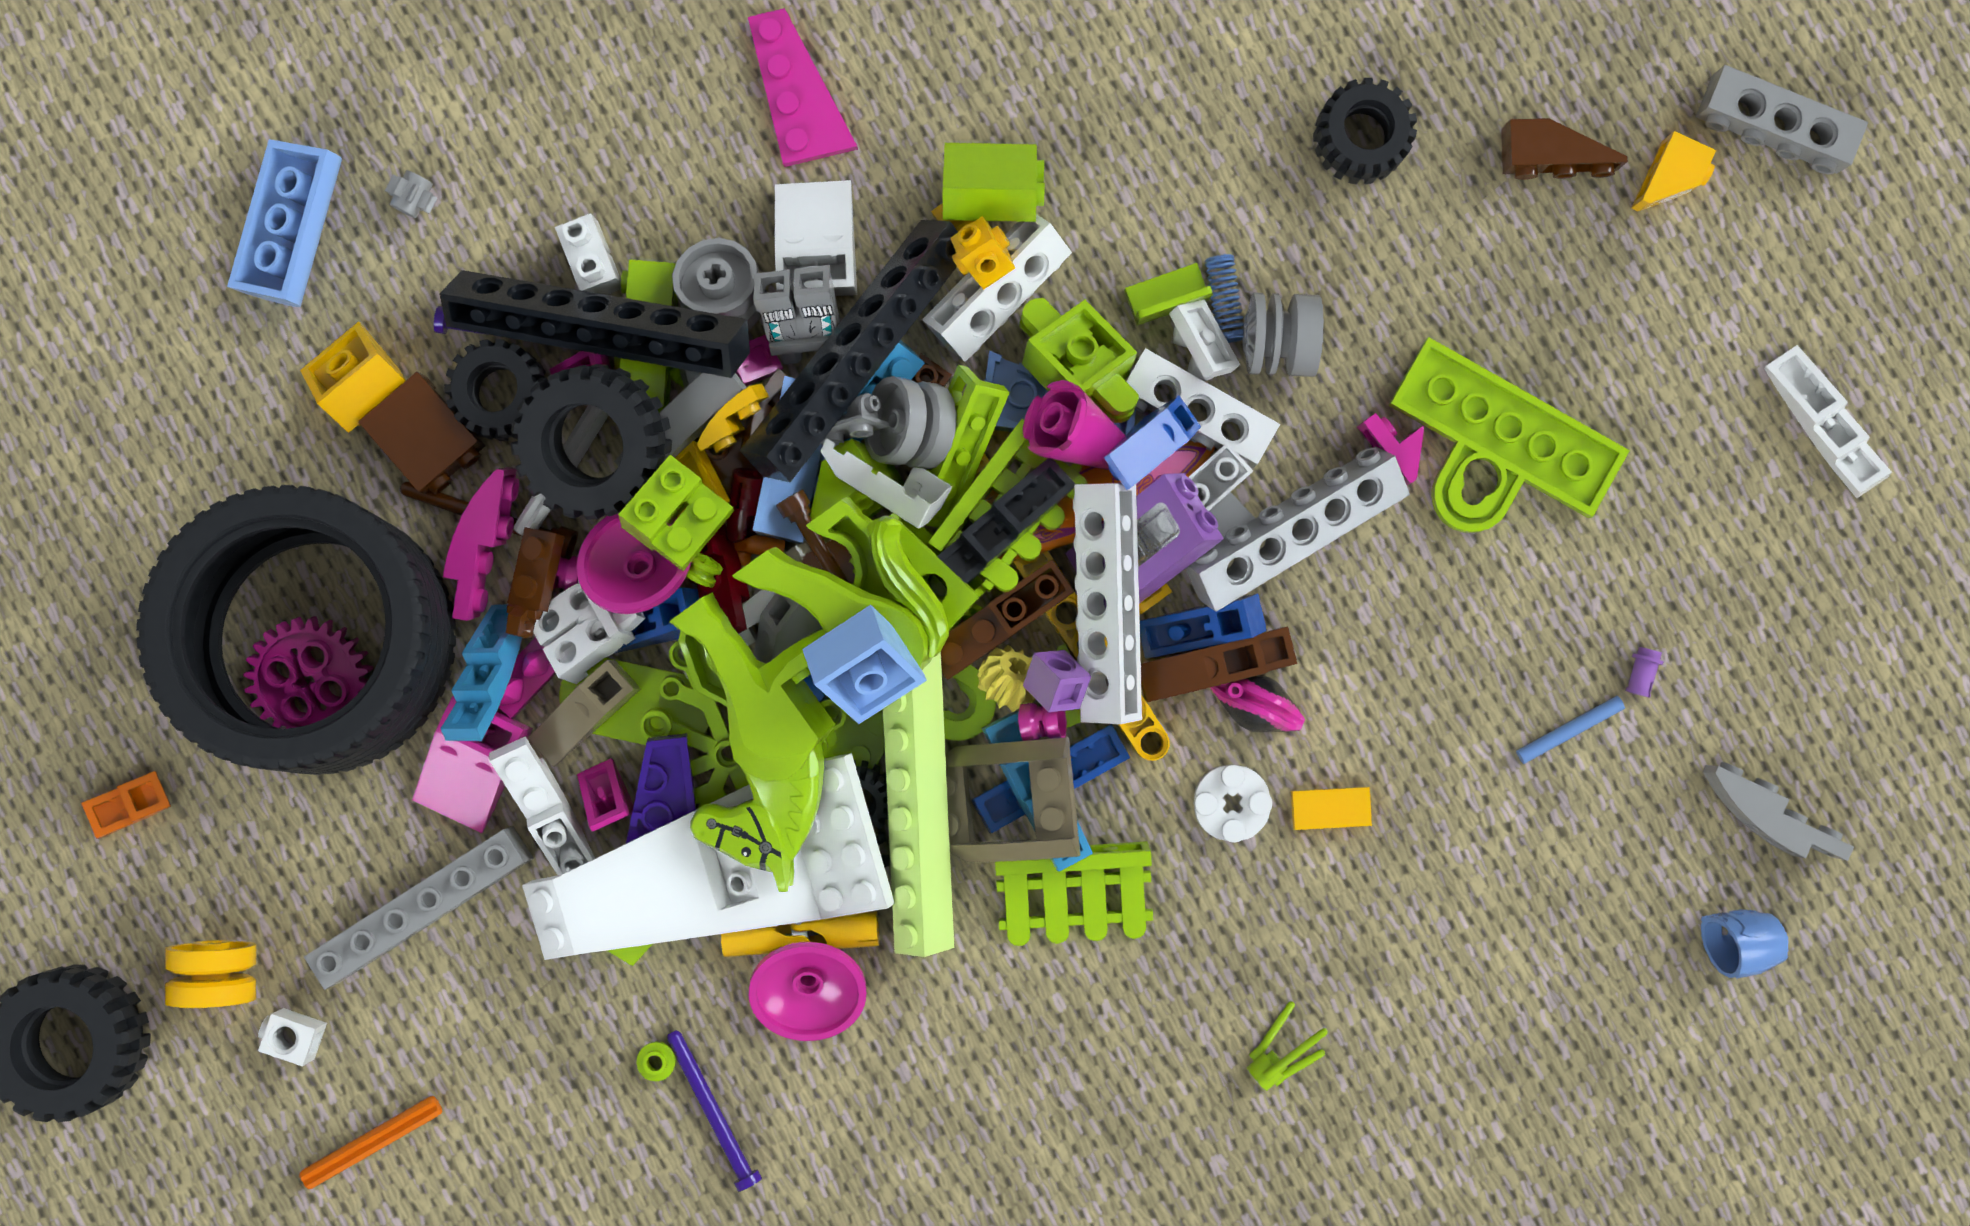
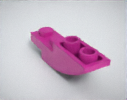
[443,467,519,621]

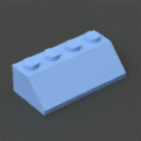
[753,376,825,544]

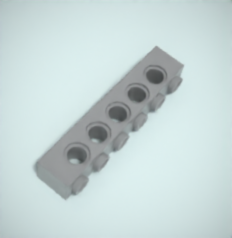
[1185,446,1410,612]
[304,826,534,990]

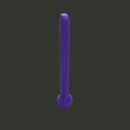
[667,1030,762,1192]

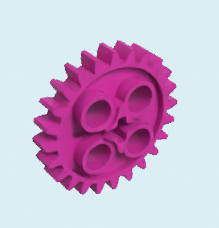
[243,616,374,729]

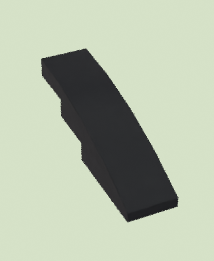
[934,458,1075,589]

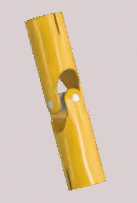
[721,911,879,957]

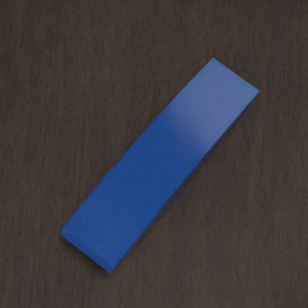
[971,724,1130,834]

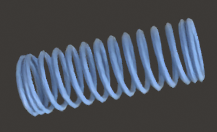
[1204,254,1244,343]

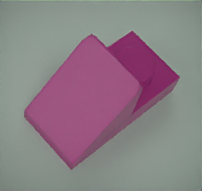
[1357,413,1424,485]

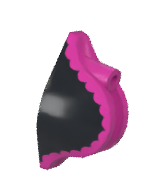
[1210,675,1305,732]

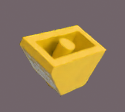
[1631,131,1716,212]

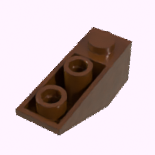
[1501,118,1628,180]

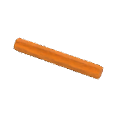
[299,1096,443,1189]

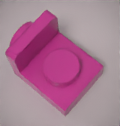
[736,334,783,386]

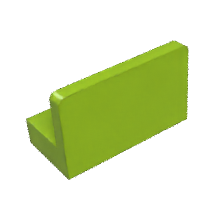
[1124,263,1213,326]

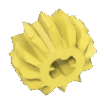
[977,645,1035,713]

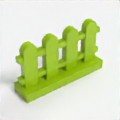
[928,419,1088,592]
[995,841,1154,946]

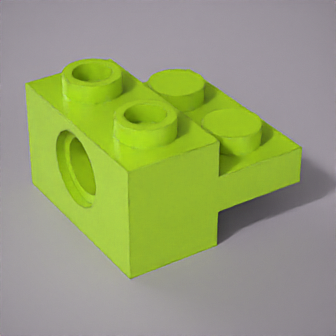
[618,455,734,571]

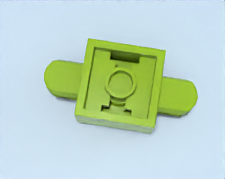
[1019,298,1139,423]

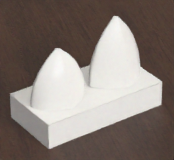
[1169,299,1240,381]

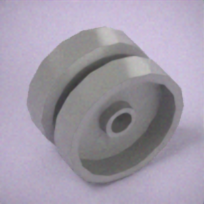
[672,238,761,330]
[864,376,957,470]

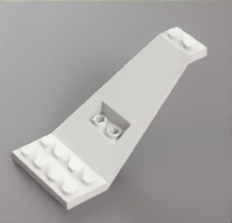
[522,753,895,960]

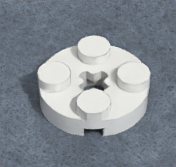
[1193,764,1272,843]

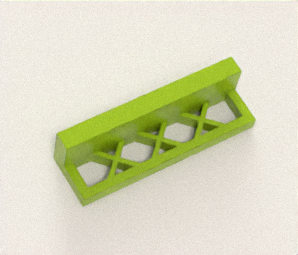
[926,365,1010,528]

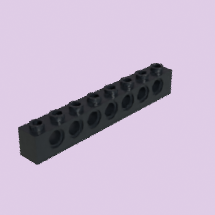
[739,220,958,482]
[439,270,750,378]

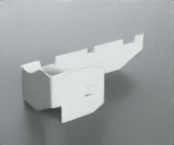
[820,438,952,528]

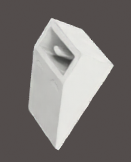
[775,180,857,296]

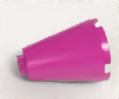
[1023,380,1126,470]

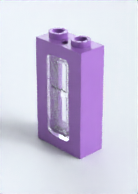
[1065,473,1224,608]

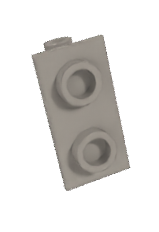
[821,393,889,446]

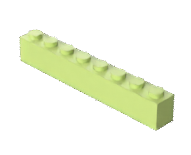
[883,652,954,957]

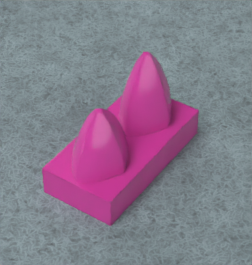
[499,637,556,719]

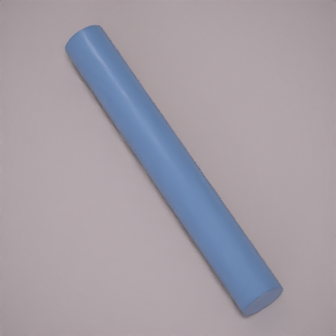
[1516,696,1625,764]

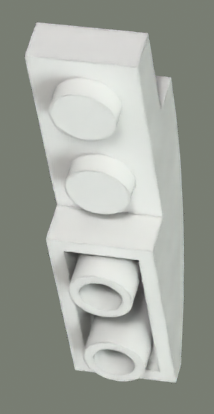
[489,737,595,875]

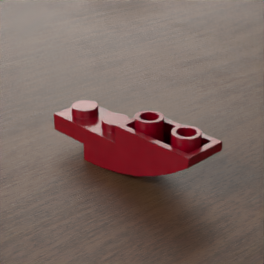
[696,523,750,634]

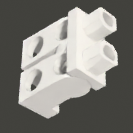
[533,580,645,684]

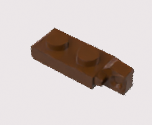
[506,527,565,638]

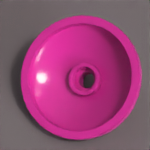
[577,513,691,614]
[749,942,866,1041]

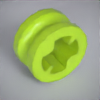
[687,553,723,588]

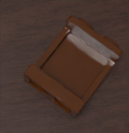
[358,372,486,495]

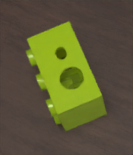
[849,513,987,631]

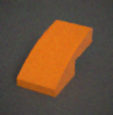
[81,771,171,839]

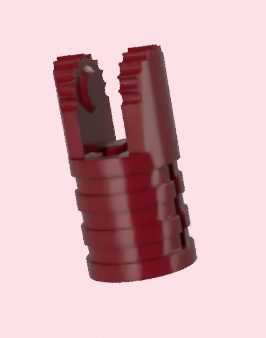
[726,468,763,543]

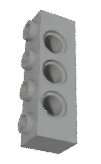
[1696,65,1868,175]

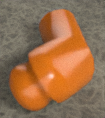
[734,535,785,566]

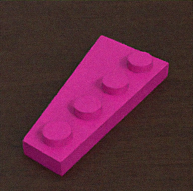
[748,8,858,167]

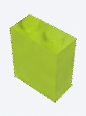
[943,143,1045,222]

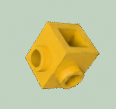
[950,216,1016,290]

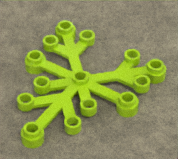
[640,640,847,809]

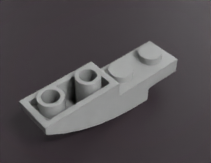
[1703,762,1854,861]

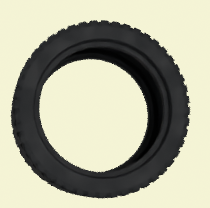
[136,485,456,775]

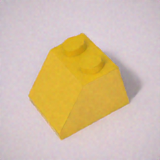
[300,321,406,433]

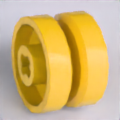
[165,940,256,1008]

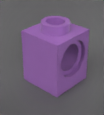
[1023,650,1091,712]

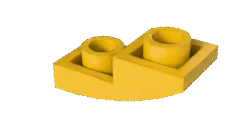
[696,383,769,453]

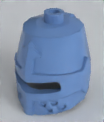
[1701,909,1788,979]

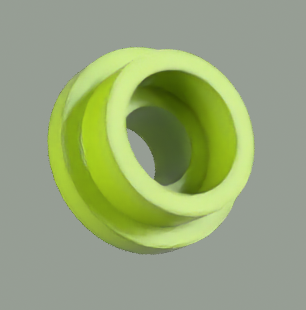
[636,1041,676,1081]

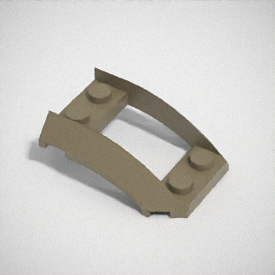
[945,737,1080,862]

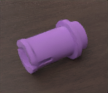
[1625,647,1664,698]

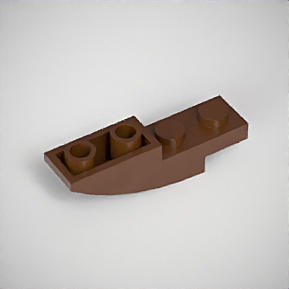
[941,559,1075,680]
[1141,626,1298,702]

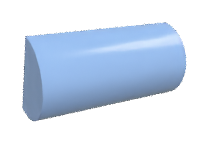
[227,139,342,307]

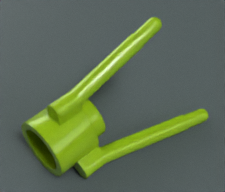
[1246,1001,1328,1091]

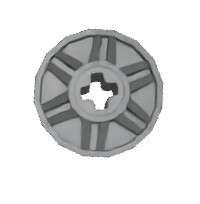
[1243,292,1324,377]

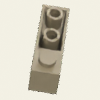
[528,660,641,767]

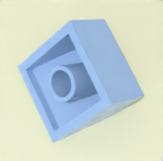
[802,605,927,724]

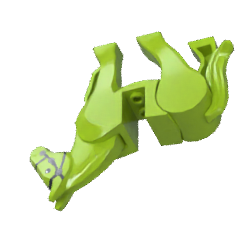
[669,496,949,892]

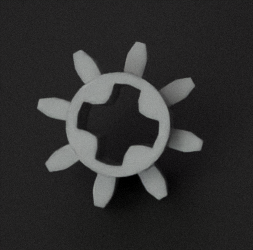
[385,170,437,218]

